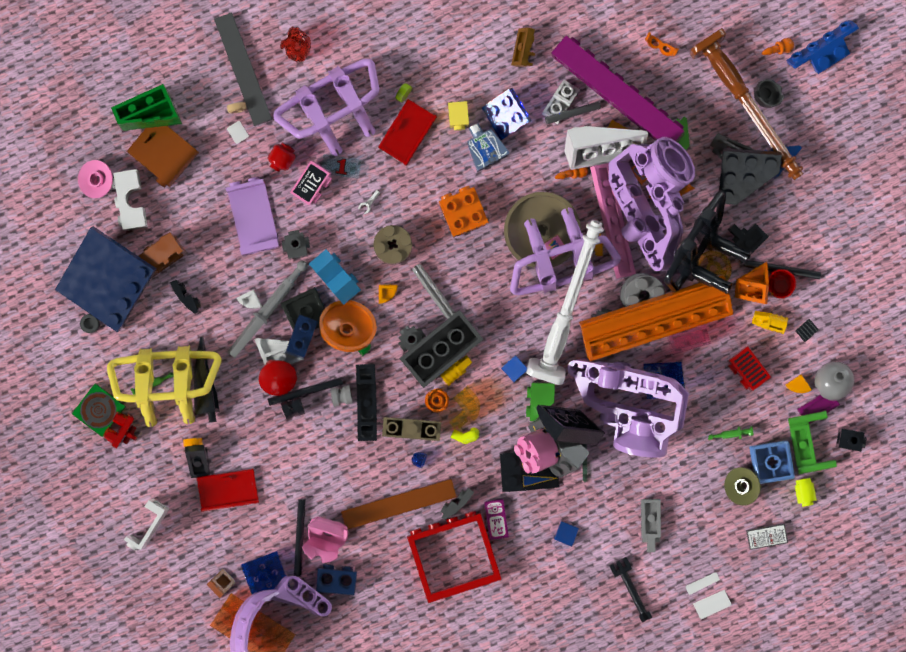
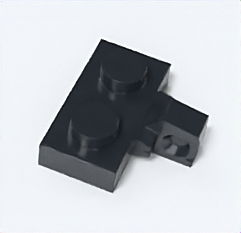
[727,223,769,264]

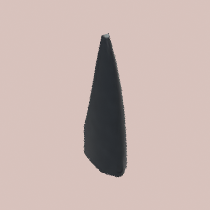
[194,337,220,423]

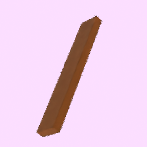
[341,479,457,529]

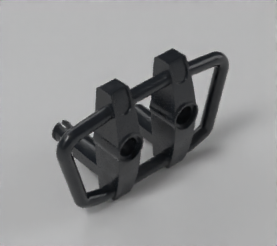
[664,190,751,294]

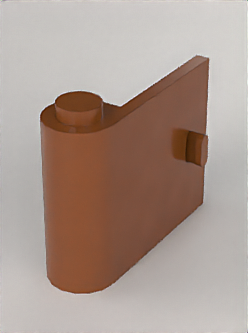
[126,126,199,188]

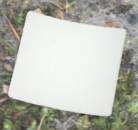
[686,572,732,619]

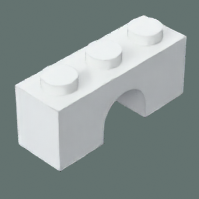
[112,169,148,231]

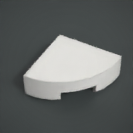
[237,290,262,309]

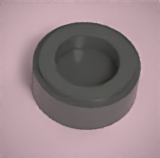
[80,314,100,333]

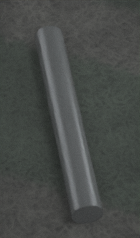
[545,101,601,124]

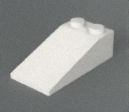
[565,126,648,170]

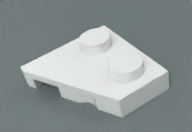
[254,338,304,365]

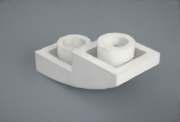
[542,80,580,124]

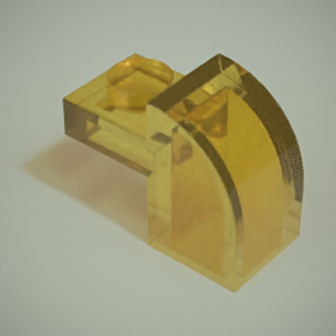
[449,385,480,428]

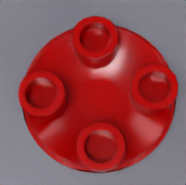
[259,359,297,396]

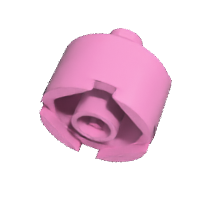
[514,429,559,473]

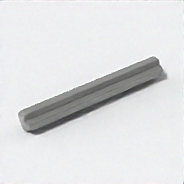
[412,264,455,319]

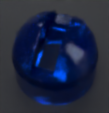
[411,452,427,468]

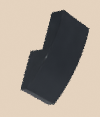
[170,280,201,314]

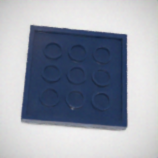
[55,226,156,332]

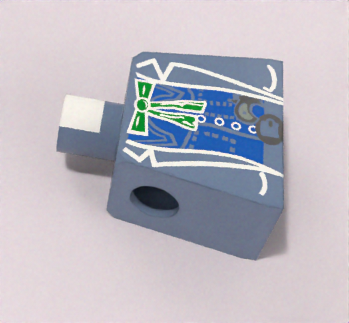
[467,123,510,172]

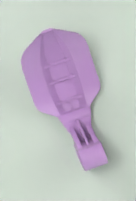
[230,576,332,652]

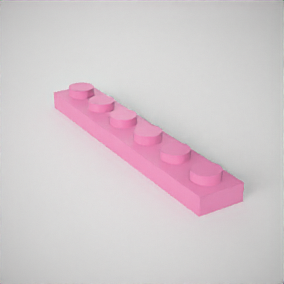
[590,163,636,279]

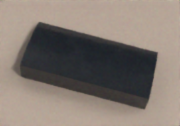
[536,405,605,445]

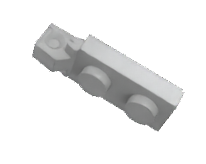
[641,499,661,552]

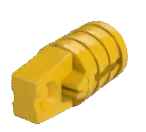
[752,311,788,334]
[440,355,472,386]

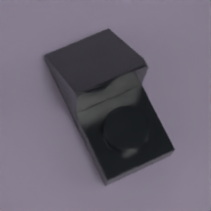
[185,445,210,478]

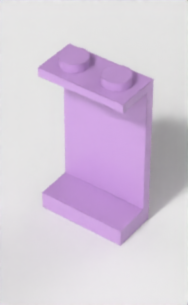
[226,177,280,256]

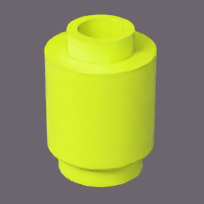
[795,478,817,507]

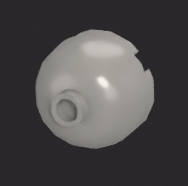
[815,362,854,401]

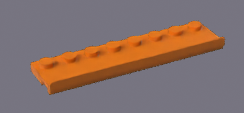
[579,276,733,362]

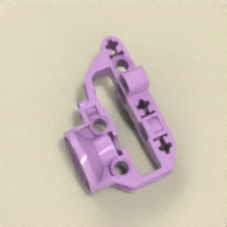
[609,137,695,271]
[567,358,689,458]

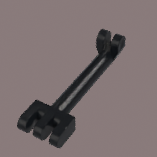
[609,557,652,623]

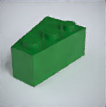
[111,84,182,131]

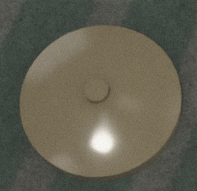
[504,192,581,268]

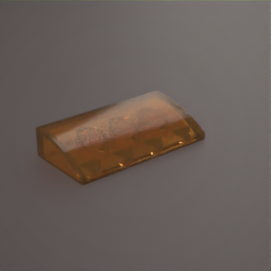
[210,593,296,652]

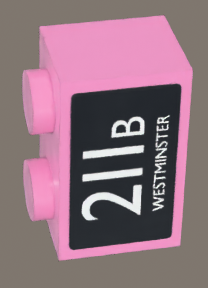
[290,161,332,205]

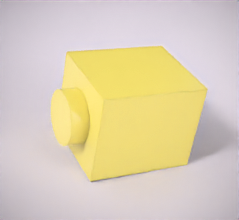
[448,101,469,131]

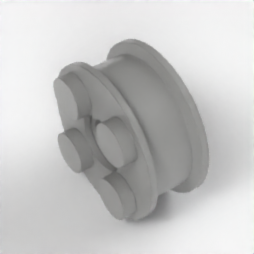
[620,273,665,307]

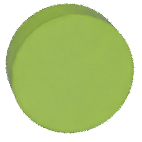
[395,83,412,103]

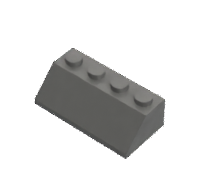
[399,310,484,388]

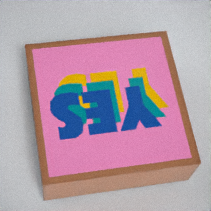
[544,234,565,261]

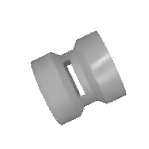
[330,385,353,407]

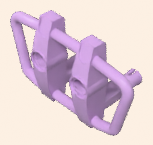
[273,58,380,156]
[510,208,621,296]

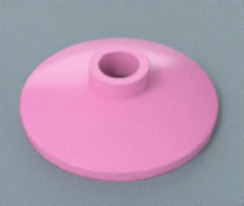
[78,160,113,198]

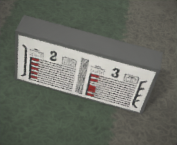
[746,524,788,550]

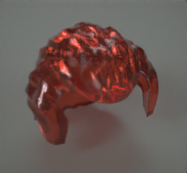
[280,26,311,62]

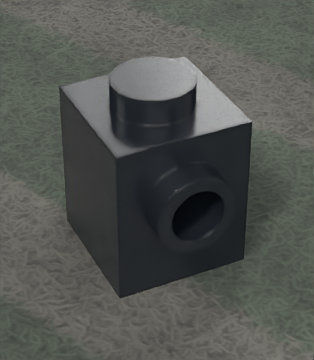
[836,428,867,452]

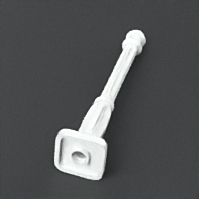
[526,220,604,385]

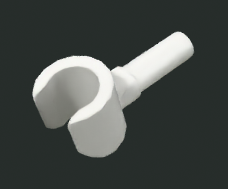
[358,190,380,214]

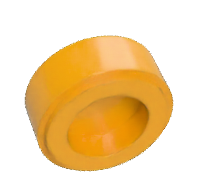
[183,438,203,447]

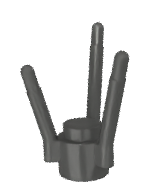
[710,133,754,160]

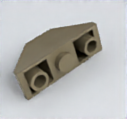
[382,417,441,441]

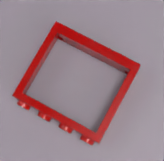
[407,510,502,603]

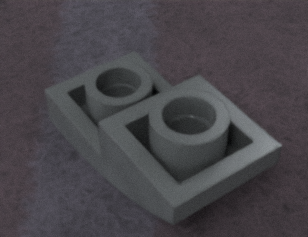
[440,488,474,519]

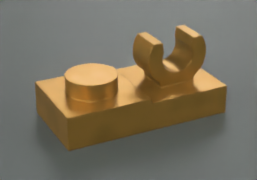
[511,27,535,67]

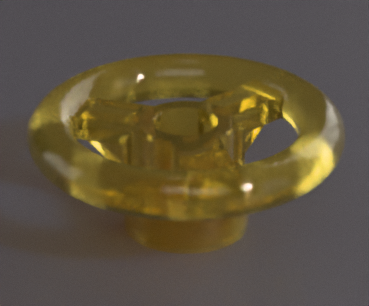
[698,250,732,283]

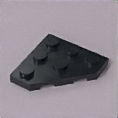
[718,148,782,205]

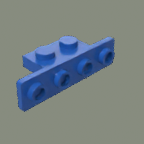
[786,20,859,74]

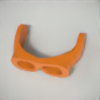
[645,32,679,57]

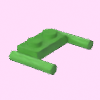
[788,411,837,474]

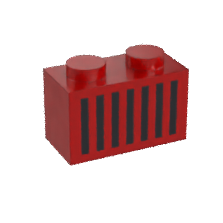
[727,346,771,391]

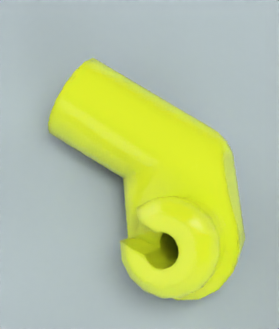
[450,427,480,444]

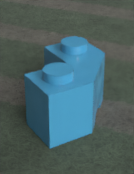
[309,249,361,305]

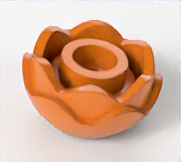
[425,388,449,413]

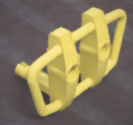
[107,345,222,427]

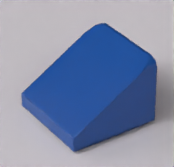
[501,355,527,382]
[554,521,579,547]

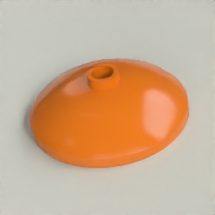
[319,300,377,352]

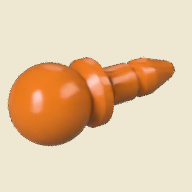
[762,38,794,55]
[555,167,589,179]

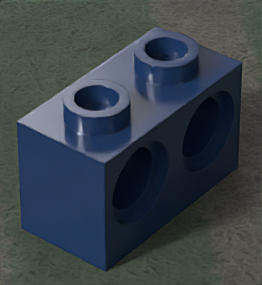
[285,315,318,359]
[316,564,357,595]

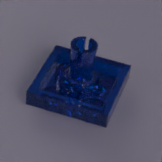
[241,551,291,594]

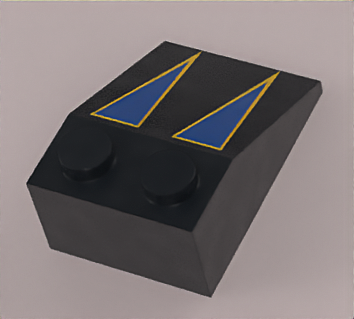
[499,452,559,492]

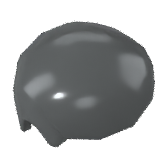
[754,79,784,108]

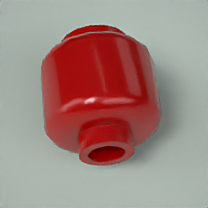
[267,142,296,172]

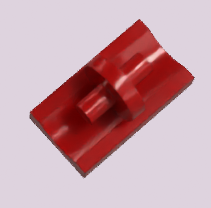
[103,412,138,449]

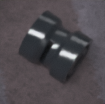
[281,396,305,420]

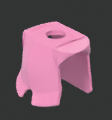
[302,516,348,563]

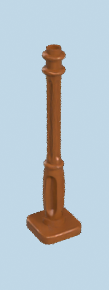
[689,28,804,180]

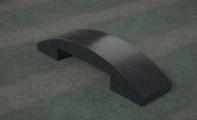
[356,364,377,442]

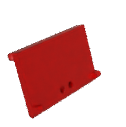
[378,99,437,166]
[197,469,259,512]

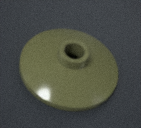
[724,467,761,506]

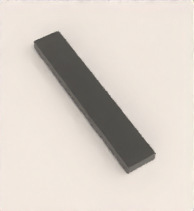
[214,12,272,126]

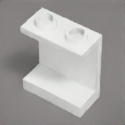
[124,498,170,551]

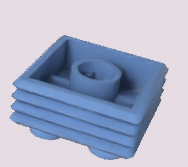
[749,440,795,484]

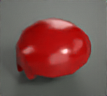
[768,269,796,299]

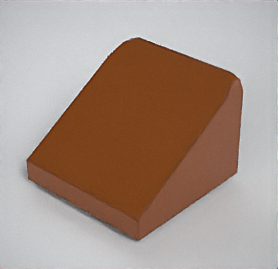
[207,569,236,598]

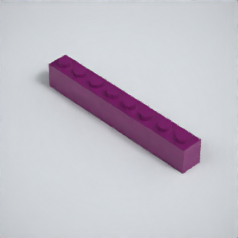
[551,36,684,142]

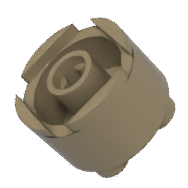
[373,225,412,265]

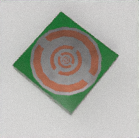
[72,383,126,437]

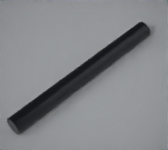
[744,260,821,279]
[268,377,343,406]
[294,499,306,577]

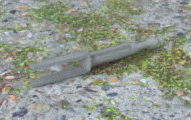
[228,260,308,358]

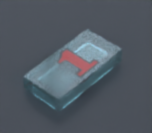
[322,154,362,179]

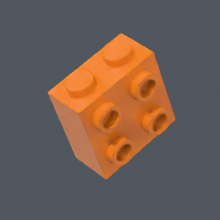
[439,186,489,238]

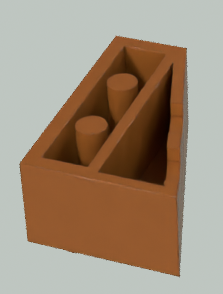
[139,232,188,278]

